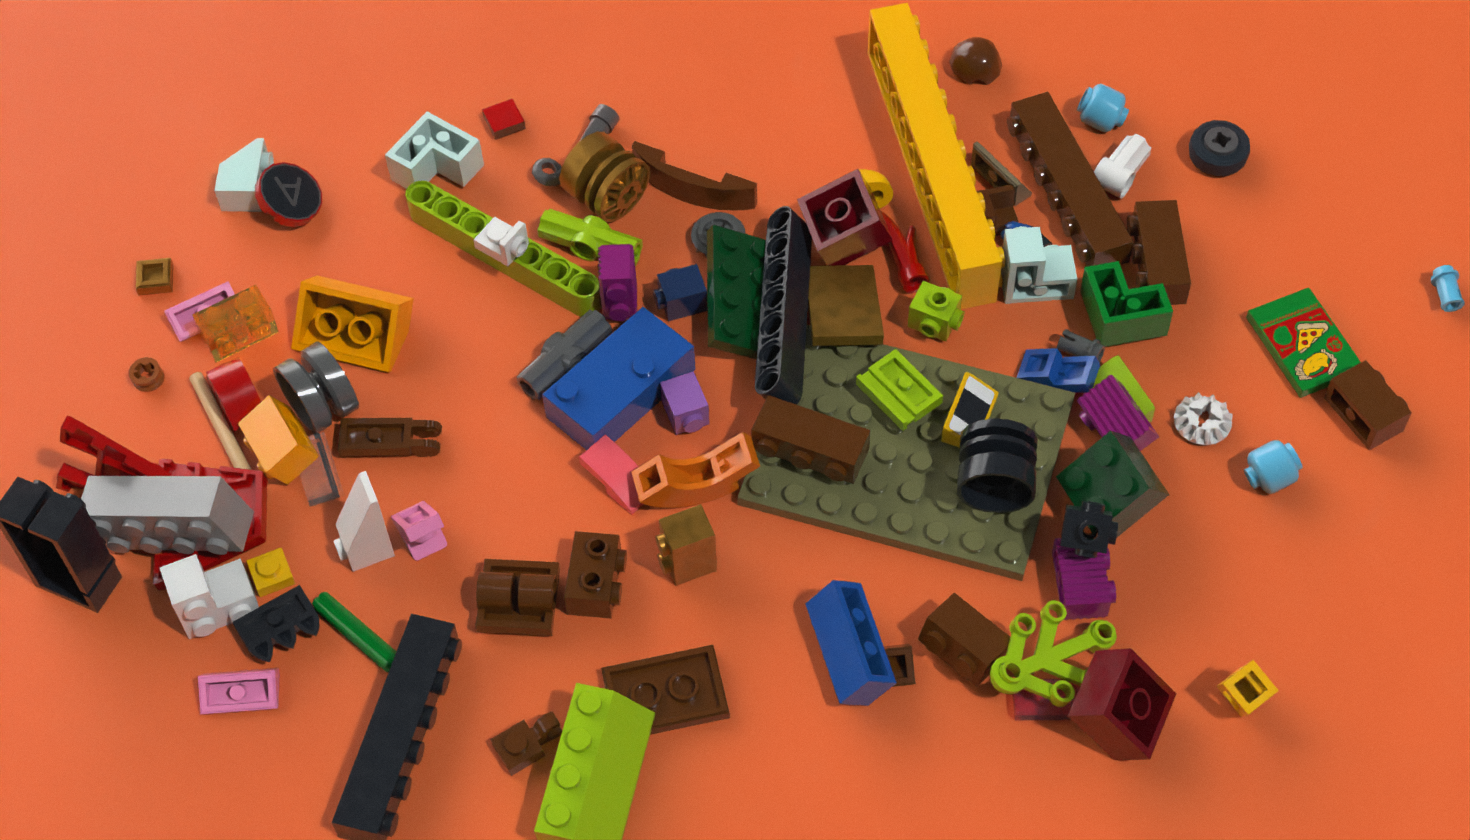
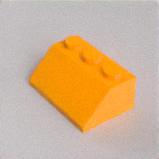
[291,275,414,372]

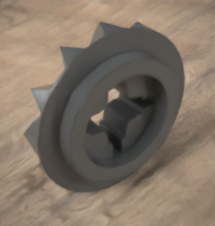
[691,212,746,258]

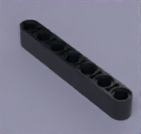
[755,206,812,405]

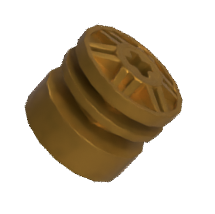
[559,131,650,222]

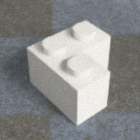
[159,554,259,639]

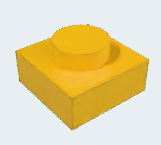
[246,547,295,597]

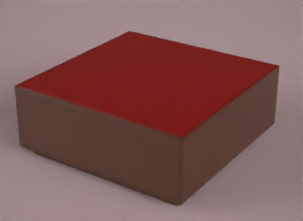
[482,99,526,140]

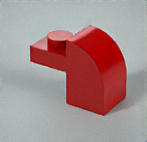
[206,357,261,431]

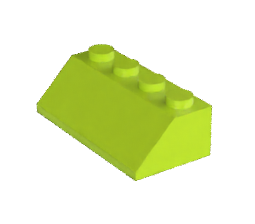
[534,683,655,840]

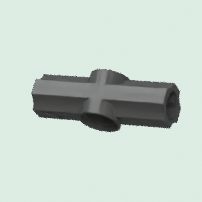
[516,310,612,400]

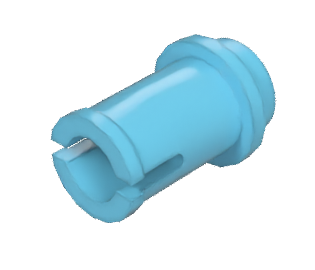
[1431,265,1465,312]

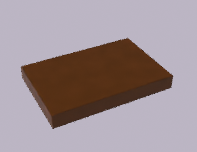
[601,645,730,735]

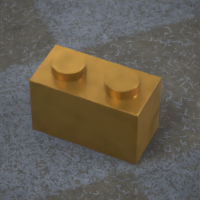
[655,504,717,586]

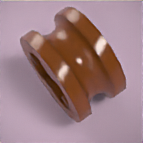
[129,357,165,392]

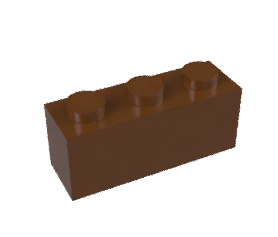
[1127,200,1191,305]
[751,395,871,484]

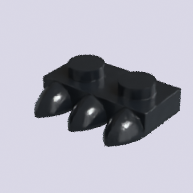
[232,585,320,662]

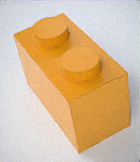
[238,395,319,484]

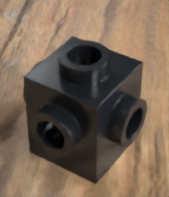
[1060,501,1118,558]

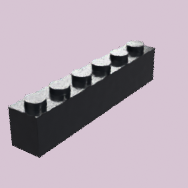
[331,613,462,840]

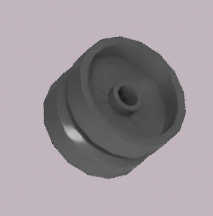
[273,342,359,434]

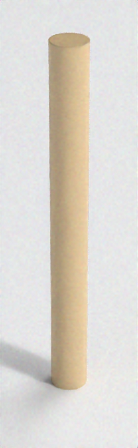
[189,372,251,470]

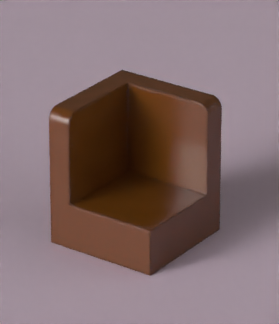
[976,185,1019,236]

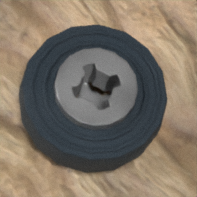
[1189,120,1250,176]

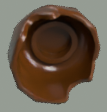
[949,37,1002,85]

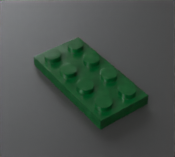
[707,225,766,360]

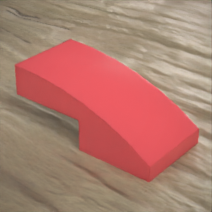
[579,434,644,515]

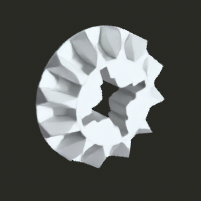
[1174,392,1233,445]

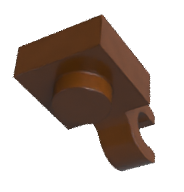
[490,712,562,776]

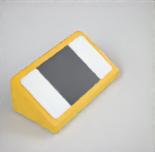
[941,372,999,448]

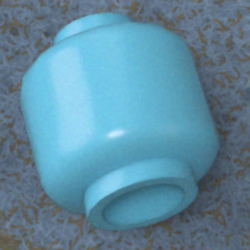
[1077,83,1129,133]
[1244,440,1303,494]

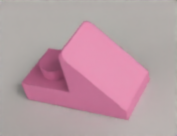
[391,501,447,560]

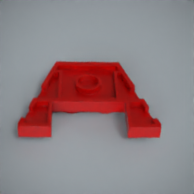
[56,415,172,492]
[153,459,267,591]

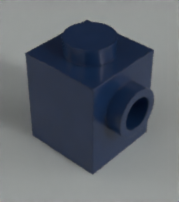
[653,264,708,321]

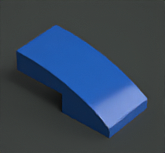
[1016,348,1100,393]

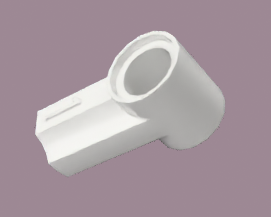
[1094,133,1152,199]

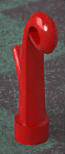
[881,211,929,293]

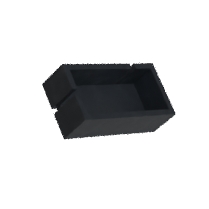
[0,477,122,613]

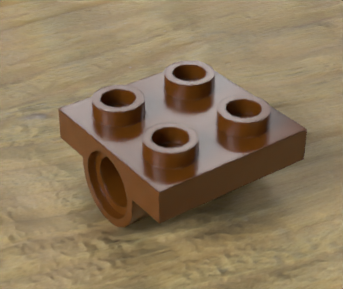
[475,559,560,636]

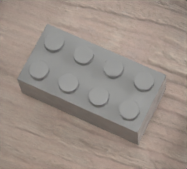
[81,476,254,555]

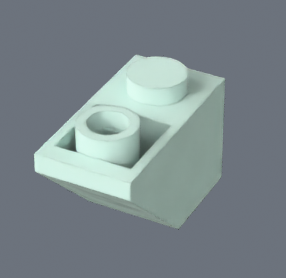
[214,138,274,212]

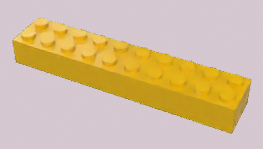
[868,3,1005,309]

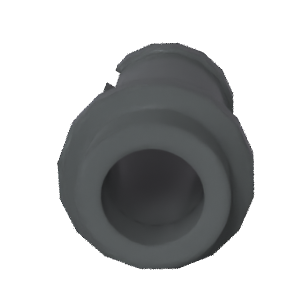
[1057,329,1105,363]

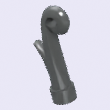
[532,104,620,186]

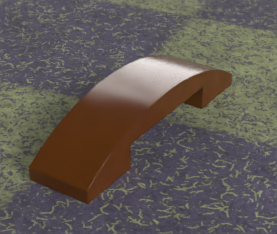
[632,141,757,211]

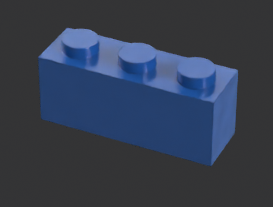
[805,580,897,706]

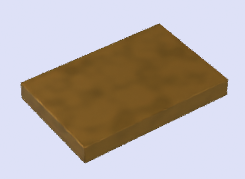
[808,265,884,346]

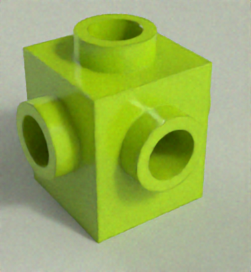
[907,281,965,341]

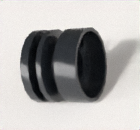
[957,418,1038,513]

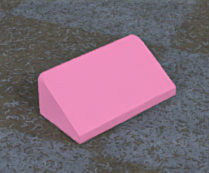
[164,281,244,342]
[198,668,280,715]

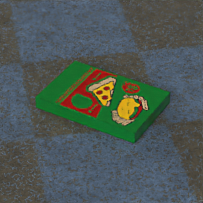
[1246,287,1361,398]

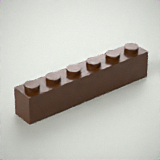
[1007,92,1133,267]

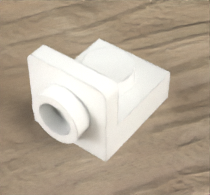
[474,217,529,266]

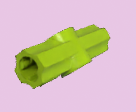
[537,209,643,266]

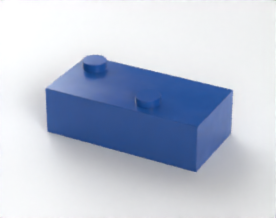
[542,307,696,450]

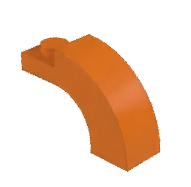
[631,432,760,508]

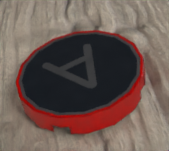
[255,162,322,227]

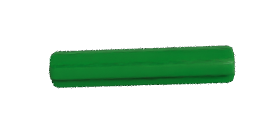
[312,592,397,672]

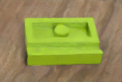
[856,349,943,431]

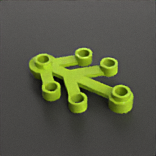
[990,600,1117,707]

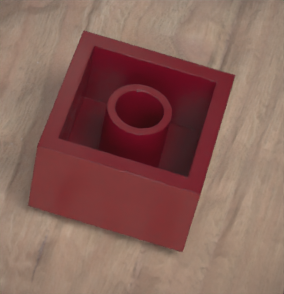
[797,169,893,266]
[1068,648,1177,760]

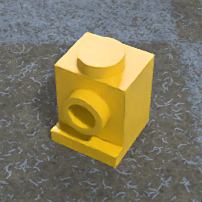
[1216,660,1279,717]

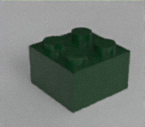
[1056,430,1170,537]

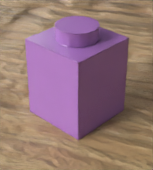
[660,371,710,435]

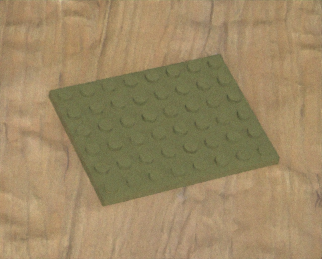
[737,325,1075,581]

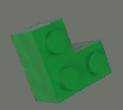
[1080,261,1173,347]

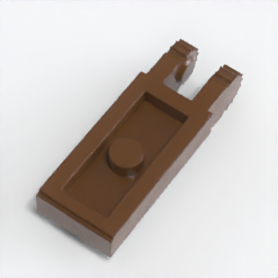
[338,418,442,457]

